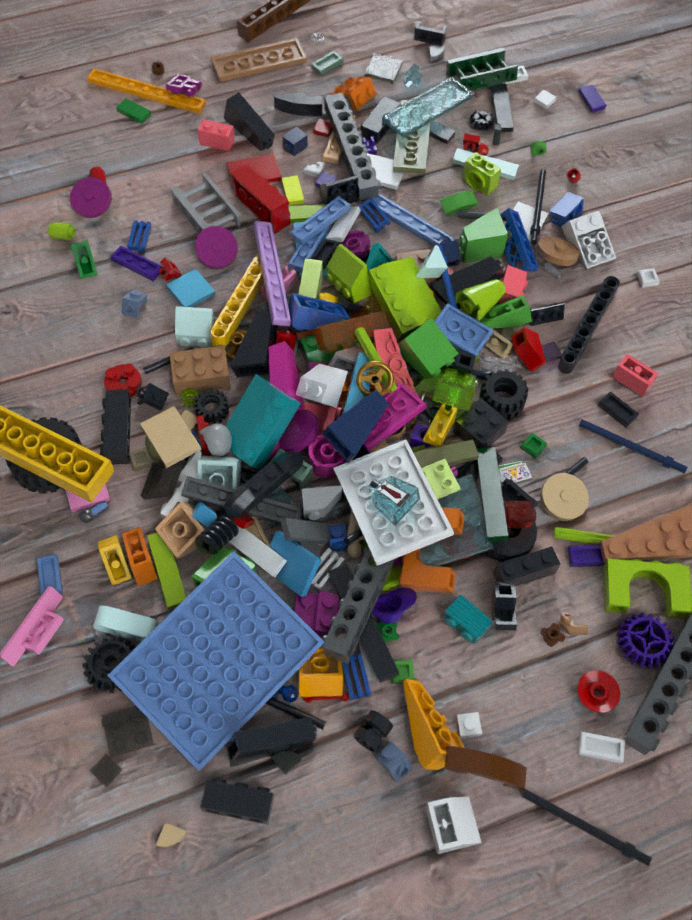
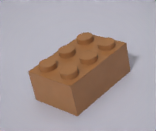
[170,345,231,395]

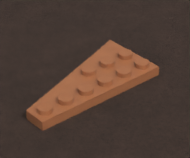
[599,504,692,563]

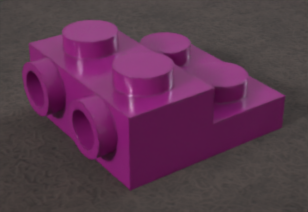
[294,592,340,638]

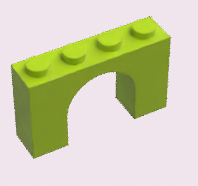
[603,559,692,619]

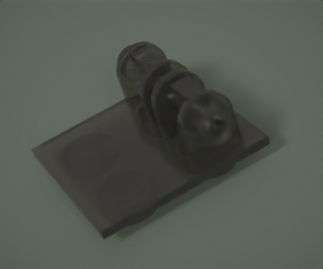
[101,705,154,758]

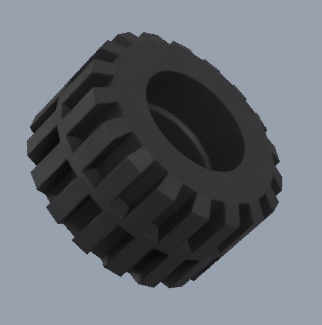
[479,369,528,419]

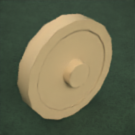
[540,473,589,521]

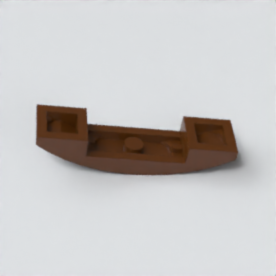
[444,746,527,791]

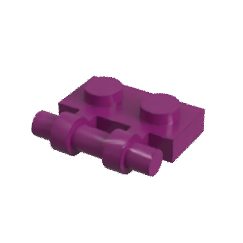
[166,74,202,97]

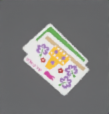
[498,461,532,482]

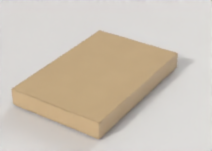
[140,406,201,468]

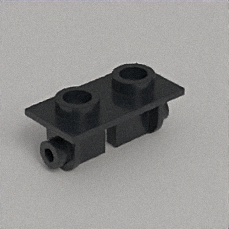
[530,303,565,326]
[501,478,539,513]

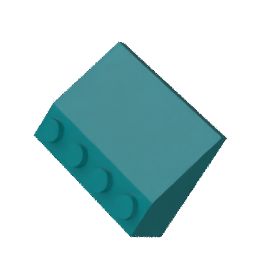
[226,374,301,469]

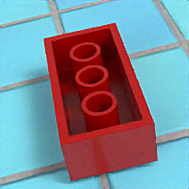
[231,163,291,234]

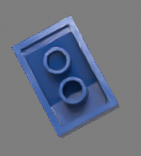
[288,293,350,331]

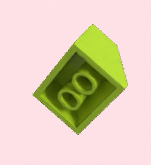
[326,244,372,303]

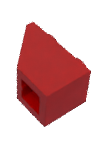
[511,327,546,372]

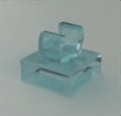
[404,63,422,86]

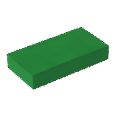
[116,98,151,124]

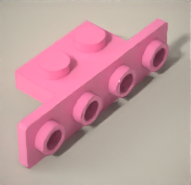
[0,586,64,666]

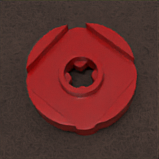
[104,363,142,397]

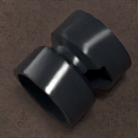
[353,710,393,753]

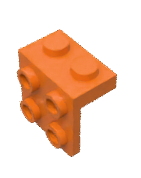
[331,76,377,111]

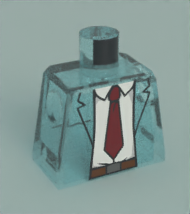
[369,476,420,526]

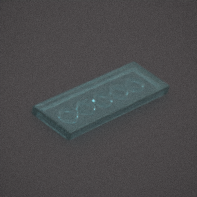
[382,77,473,138]

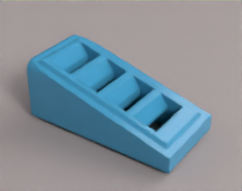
[192,501,217,527]

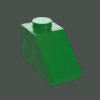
[71,240,98,279]

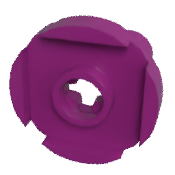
[340,230,371,258]

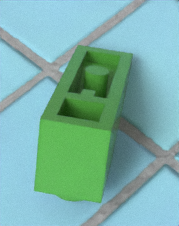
[479,295,532,328]

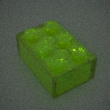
[432,368,479,411]

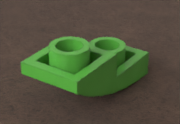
[440,190,478,216]

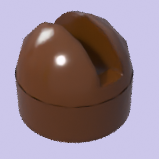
[152,61,165,75]

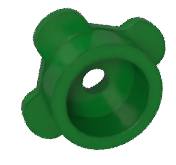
[377,622,399,642]

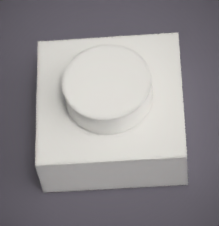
[456,712,482,738]

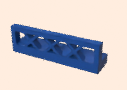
[500,208,539,272]

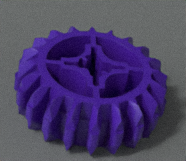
[616,612,675,669]

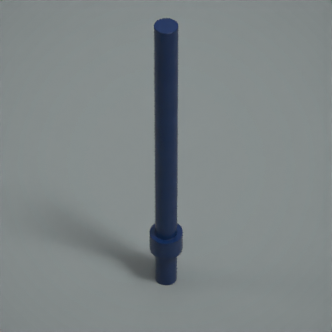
[579,419,688,474]

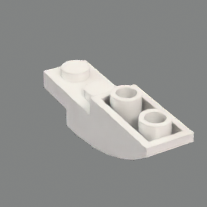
[160,451,202,520]

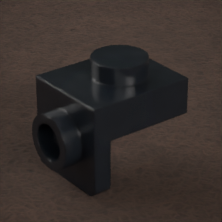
[137,383,169,411]

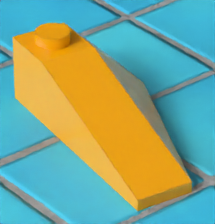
[403,679,465,770]

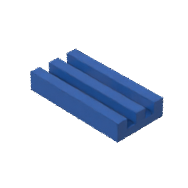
[359,197,391,232]
[127,220,152,252]
[342,654,371,700]

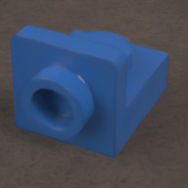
[328,523,348,552]

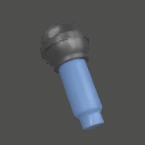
[80,501,108,523]

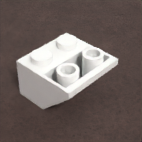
[425,797,482,854]

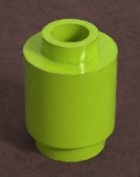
[48,222,76,241]

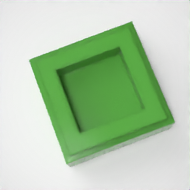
[392,660,414,684]

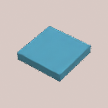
[167,269,215,307]

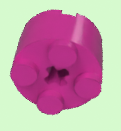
[308,434,347,478]

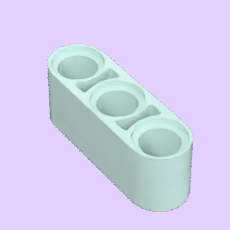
[93,606,158,642]

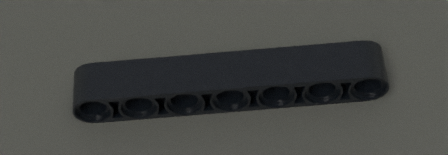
[558,276,620,374]

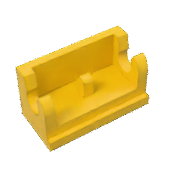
[423,404,458,447]

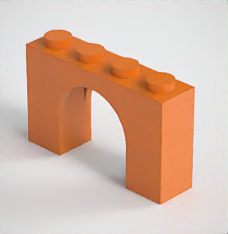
[399,508,465,594]

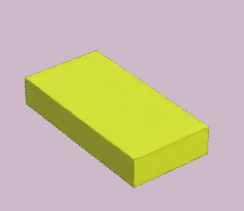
[282,175,304,206]

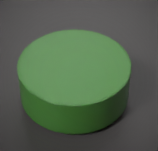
[530,141,547,156]

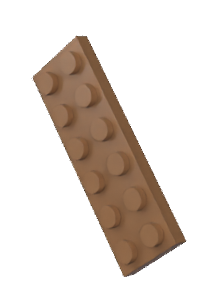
[211,38,307,82]

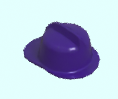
[371,587,417,624]

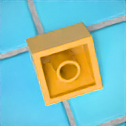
[298,648,343,697]

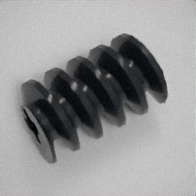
[195,514,239,555]

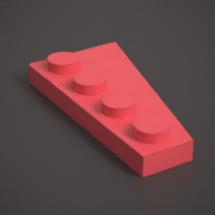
[373,328,419,397]

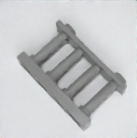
[170,173,241,233]

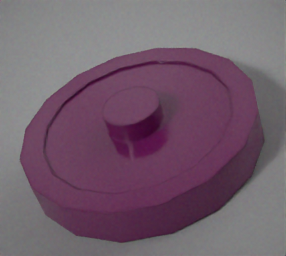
[70,177,112,218]
[195,226,238,269]
[279,410,319,452]

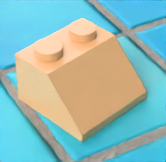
[155,501,207,558]

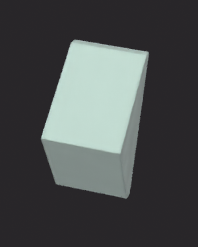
[416,245,448,278]

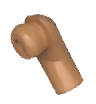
[559,613,588,635]

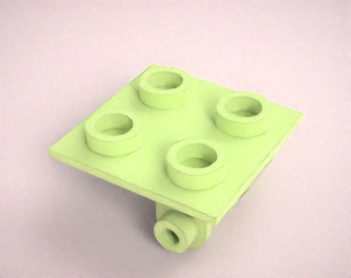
[421,459,461,499]

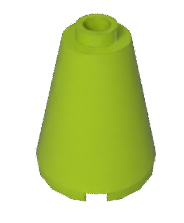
[455,279,506,321]

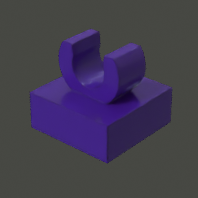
[362,136,377,155]

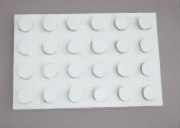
[334,439,454,566]

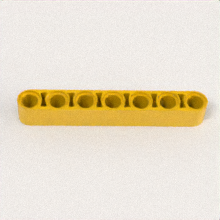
[211,254,264,347]

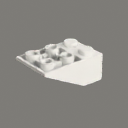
[562,211,616,269]

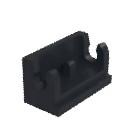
[414,21,447,46]

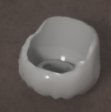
[200,423,232,457]

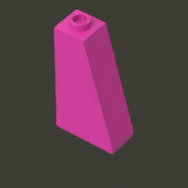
[268,341,305,412]

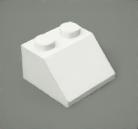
[296,364,348,408]

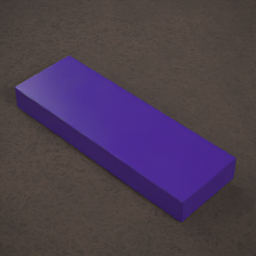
[111,246,163,282]

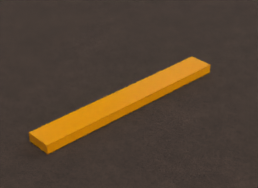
[87,68,206,114]

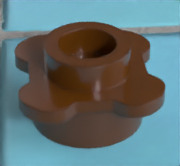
[540,623,565,647]

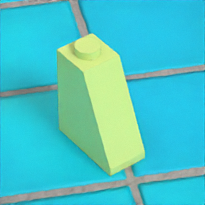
[299,258,323,299]

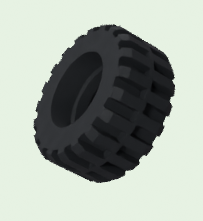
[6,417,82,494]

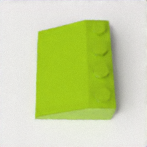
[368,257,442,340]

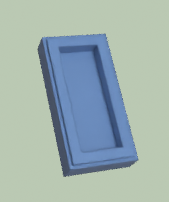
[36,554,63,596]

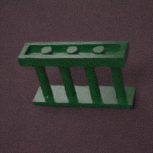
[446,48,518,93]

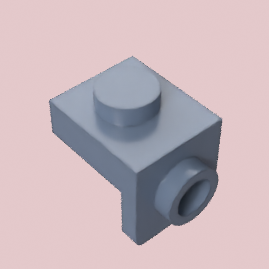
[122,290,148,318]
[374,741,412,782]

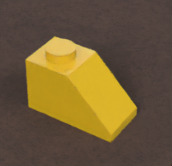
[97,535,132,586]

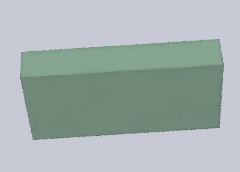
[311,51,344,76]

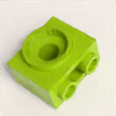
[462,152,501,196]

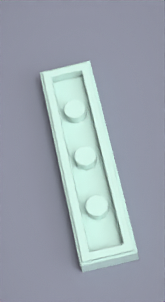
[452,148,519,180]

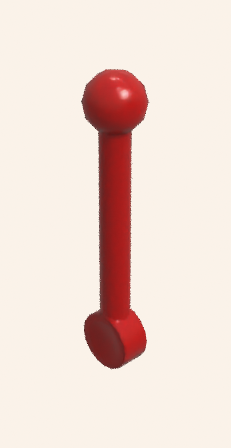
[304,693,349,703]

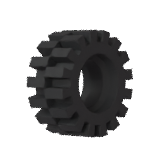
[194,389,229,425]

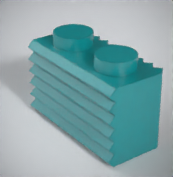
[444,595,493,644]

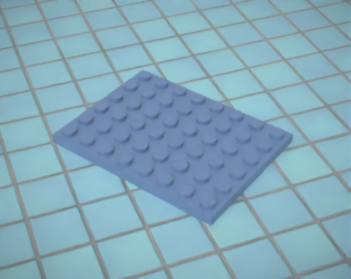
[107,551,324,771]

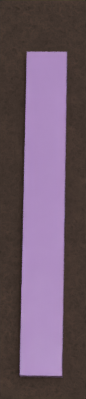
[253,221,291,326]

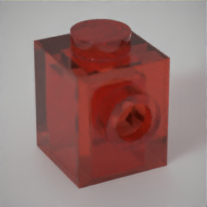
[505,501,536,528]

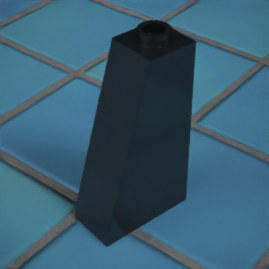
[224,92,275,151]
[431,256,504,310]
[231,311,278,378]
[226,717,317,767]

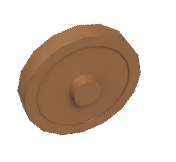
[537,237,580,266]

